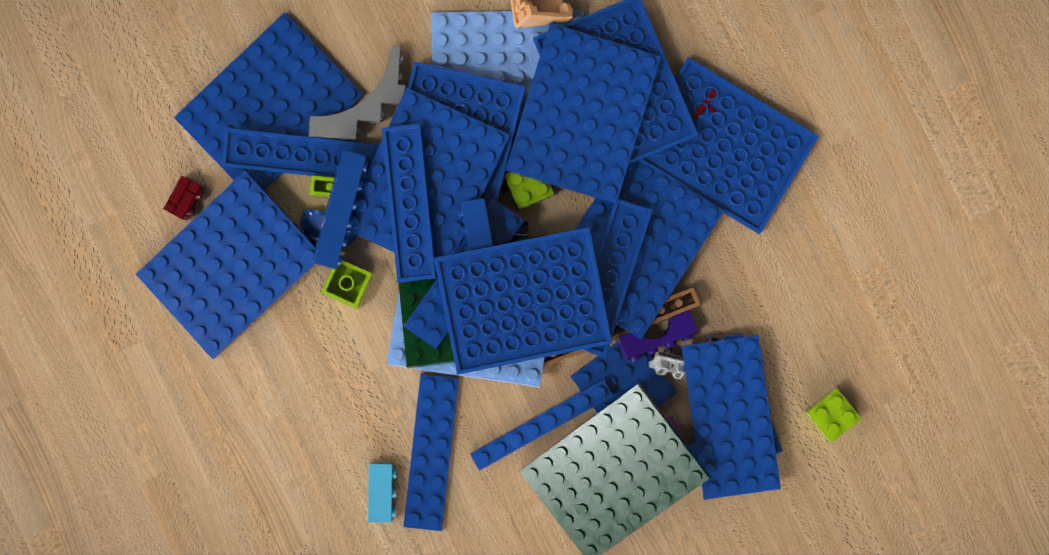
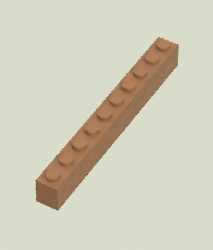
[543,287,700,369]

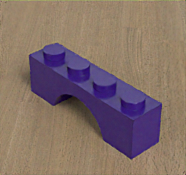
[616,311,698,362]

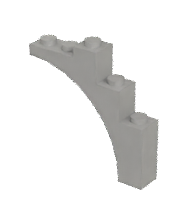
[308,46,405,141]

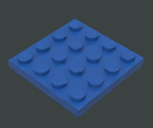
[570,342,677,413]

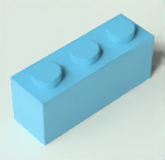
[368,463,397,522]

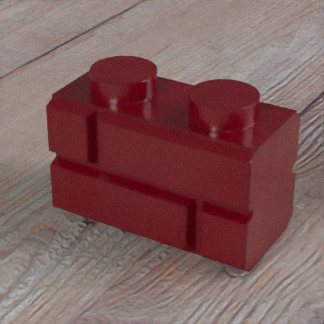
[163,175,205,221]

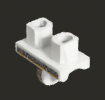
[649,348,685,379]

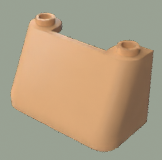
[511,0,573,28]

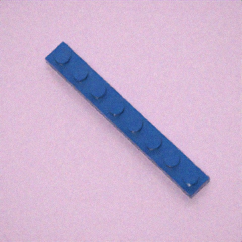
[470,379,614,471]

